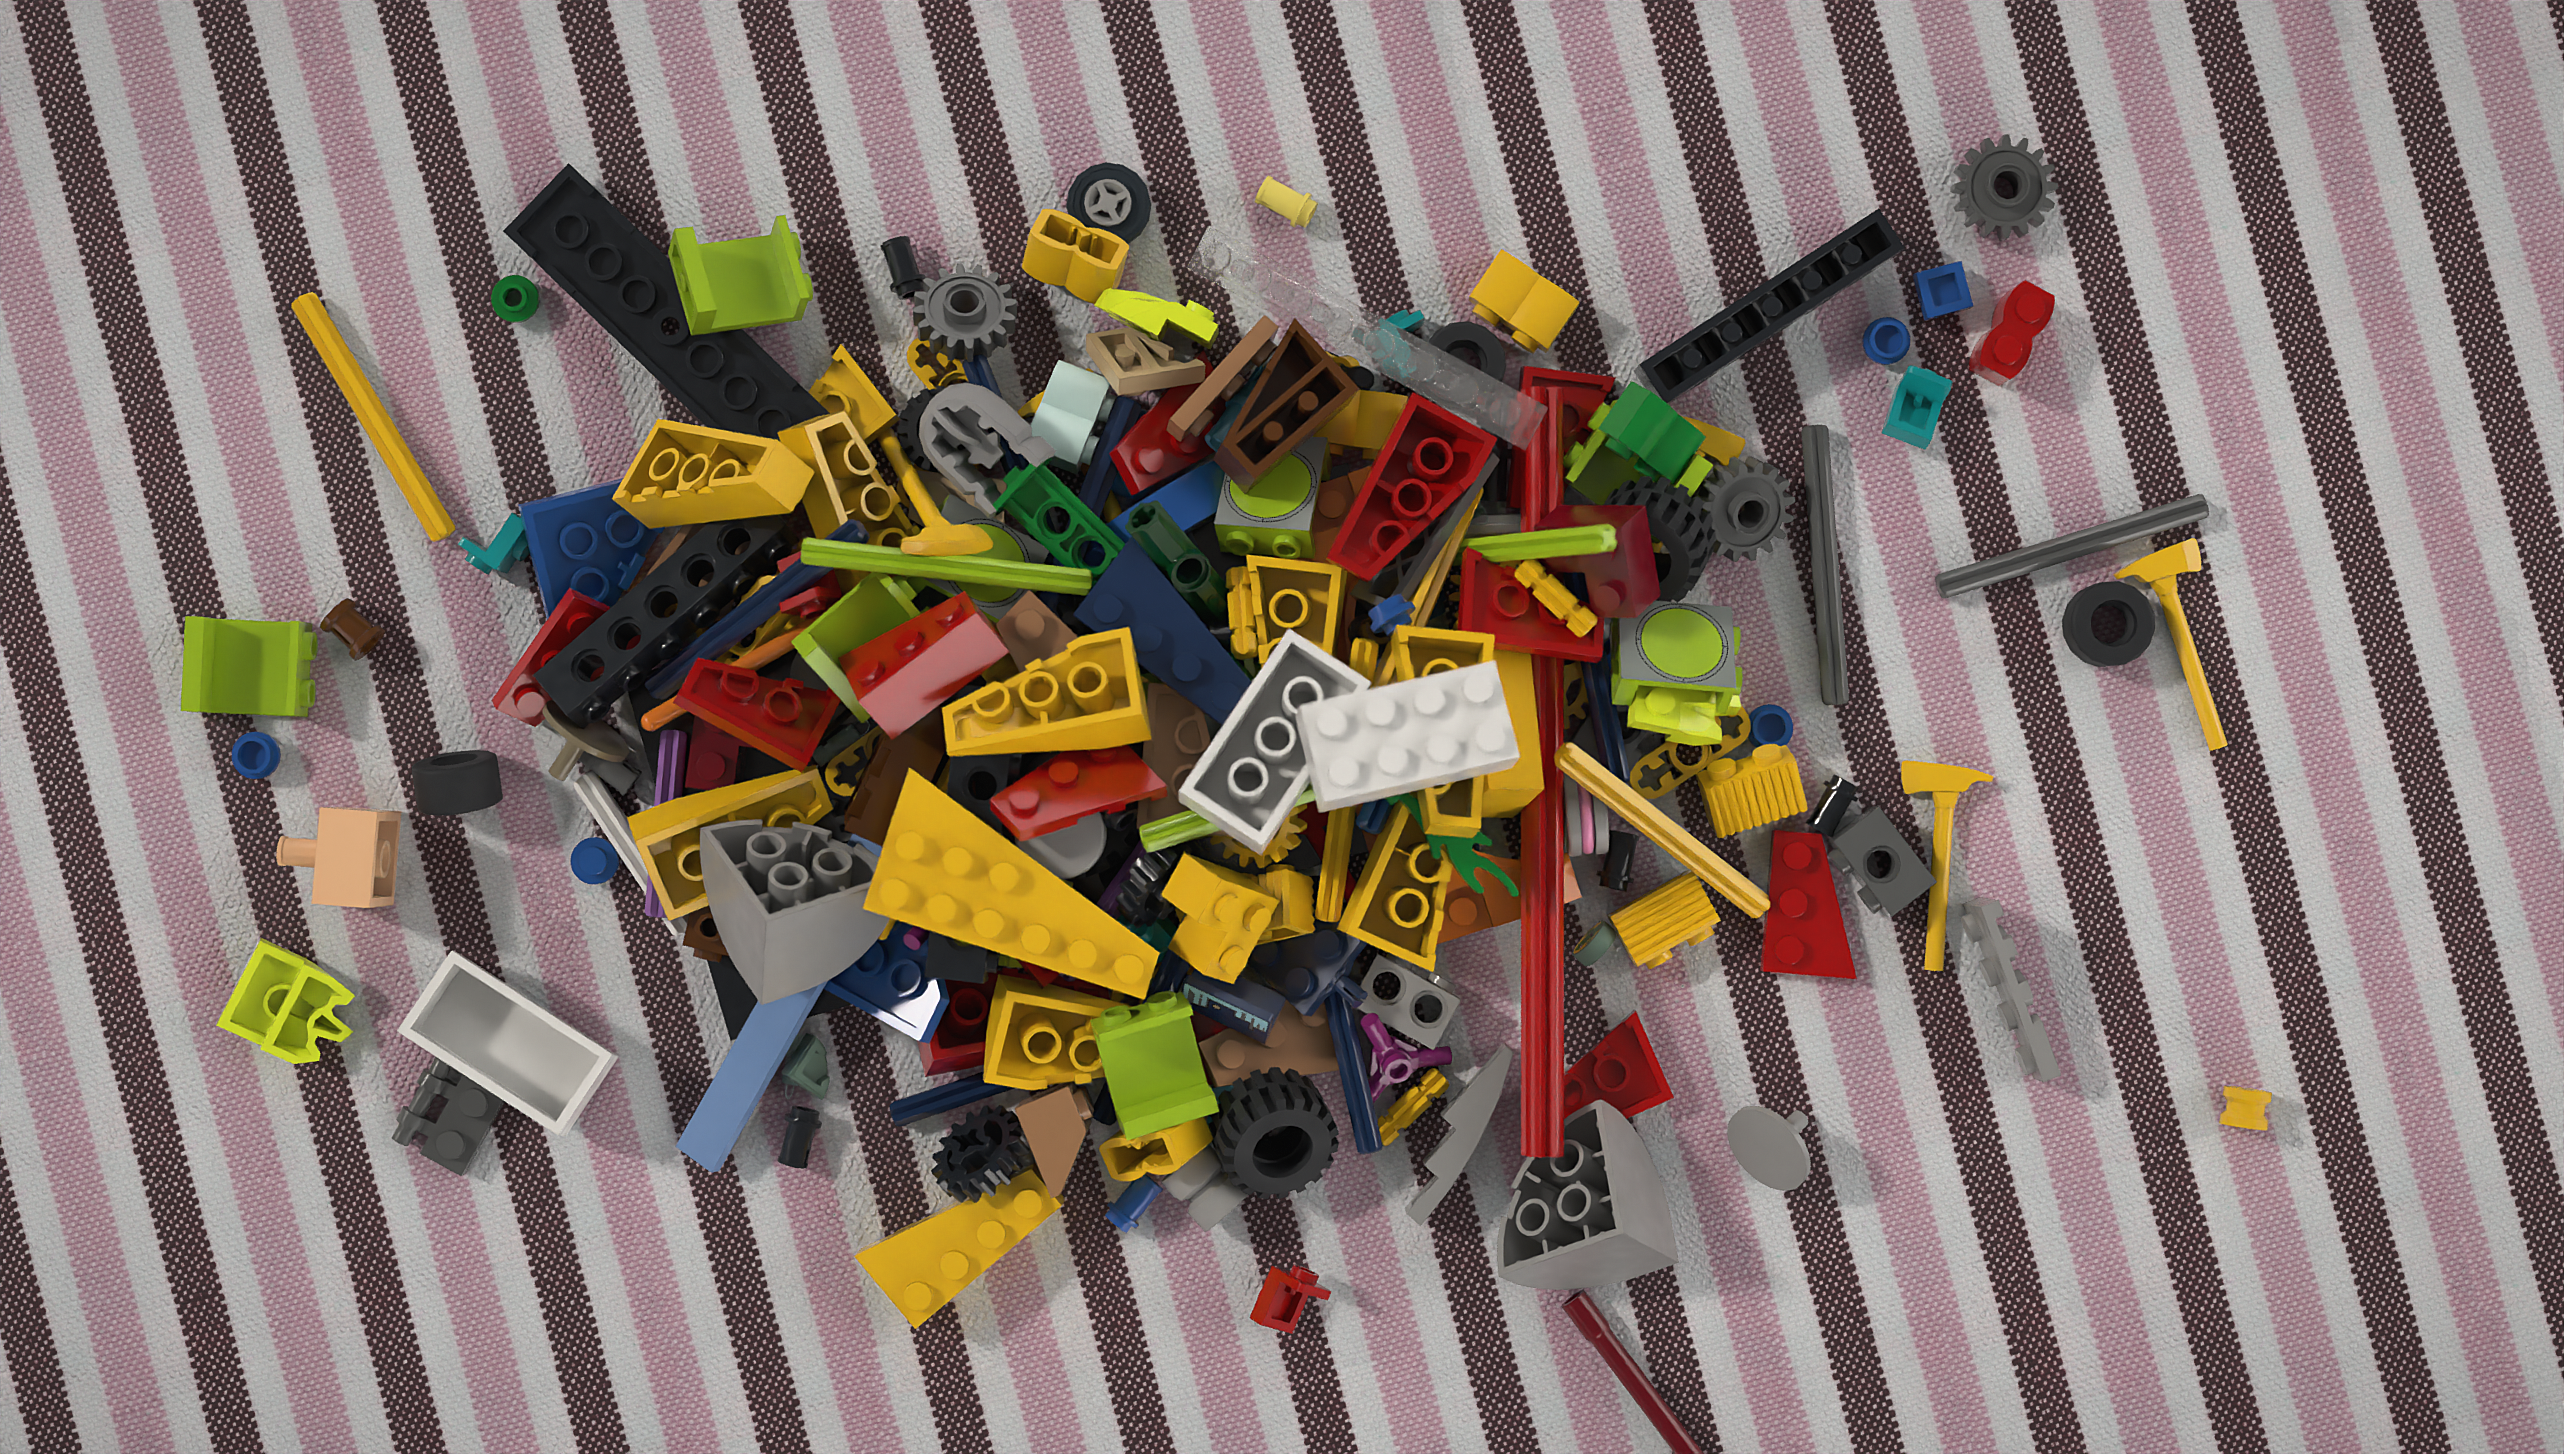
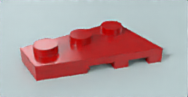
[491,588,641,727]
[673,658,841,773]
[990,744,1167,842]
[1564,1010,1674,1119]

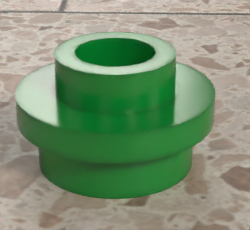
[491,275,540,323]

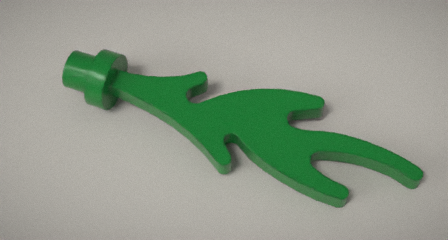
[1384,792,1519,897]

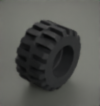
[1603,476,1716,603]
[1209,1067,1339,1199]

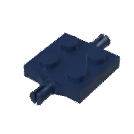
[1247,894,1368,1016]

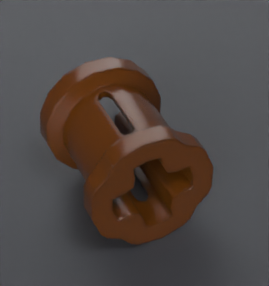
[320,598,385,661]

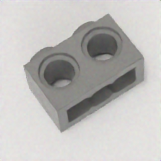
[1357,952,1461,1050]

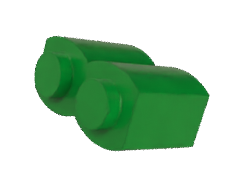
[1598,381,1706,484]

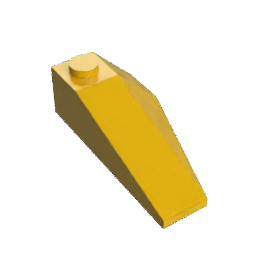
[942,627,1152,756]
[627,765,833,921]
[983,974,1133,1090]

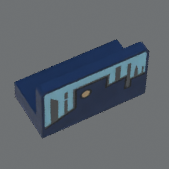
[1181,968,1287,1044]

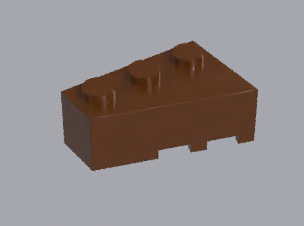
[1213,318,1359,494]
[844,701,951,847]

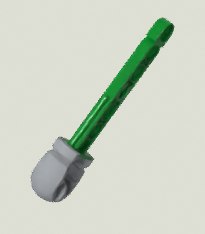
[919,383,1254,682]

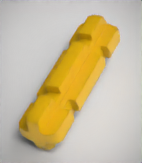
[1514,559,1597,637]
[1226,566,1258,660]
[1377,1068,1450,1146]

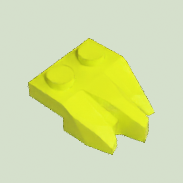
[1094,288,1219,349]
[1627,685,1741,746]
[216,938,355,1064]

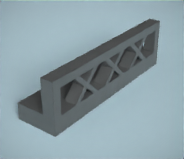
[1350,452,1500,612]

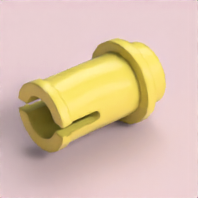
[1255,175,1318,228]

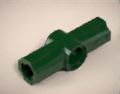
[1125,500,1229,624]

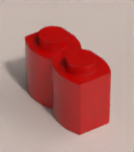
[1969,280,2055,386]

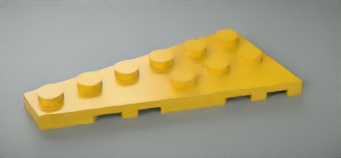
[863,767,1159,999]

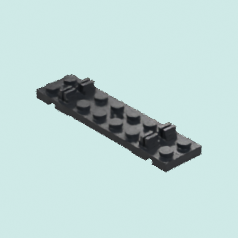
[503,163,830,442]

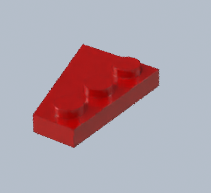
[1109,350,1226,496]
[1506,366,1616,510]
[1457,546,1605,663]
[1760,830,1857,979]

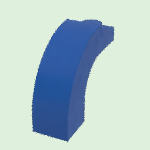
[1084,460,1225,567]

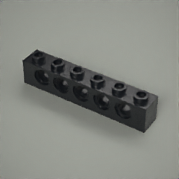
[1634,208,1905,405]
[533,514,800,729]
[925,685,1023,984]

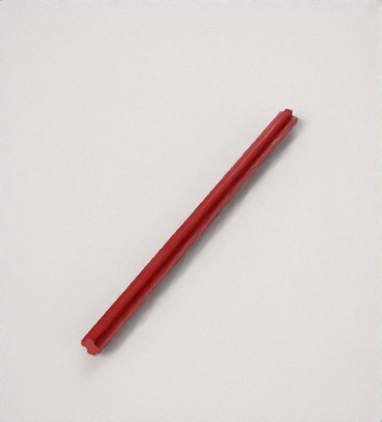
[1521,386,1564,1158]

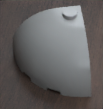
[700,819,890,1005]
[1497,1099,1679,1290]

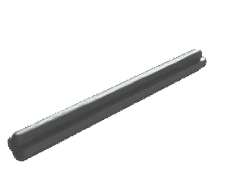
[1801,424,1849,705]
[1935,494,2209,599]

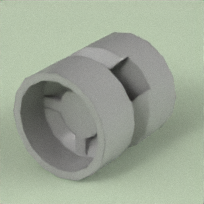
[1161,1144,1248,1232]

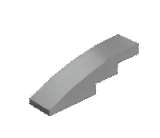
[1405,1043,1513,1226]

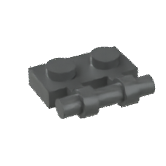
[392,1057,505,1176]

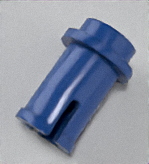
[1105,1174,1163,1233]

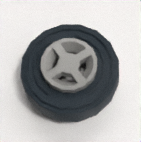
[1066,162,1151,244]

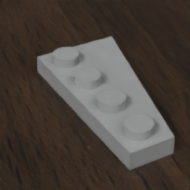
[1961,897,2061,1082]

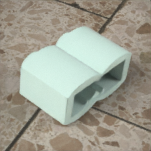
[1030,360,1117,474]

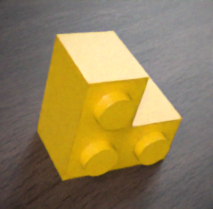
[1161,853,1280,984]

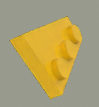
[808,344,900,446]

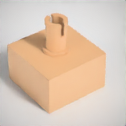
[276,807,401,908]

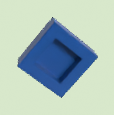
[1912,261,1973,321]

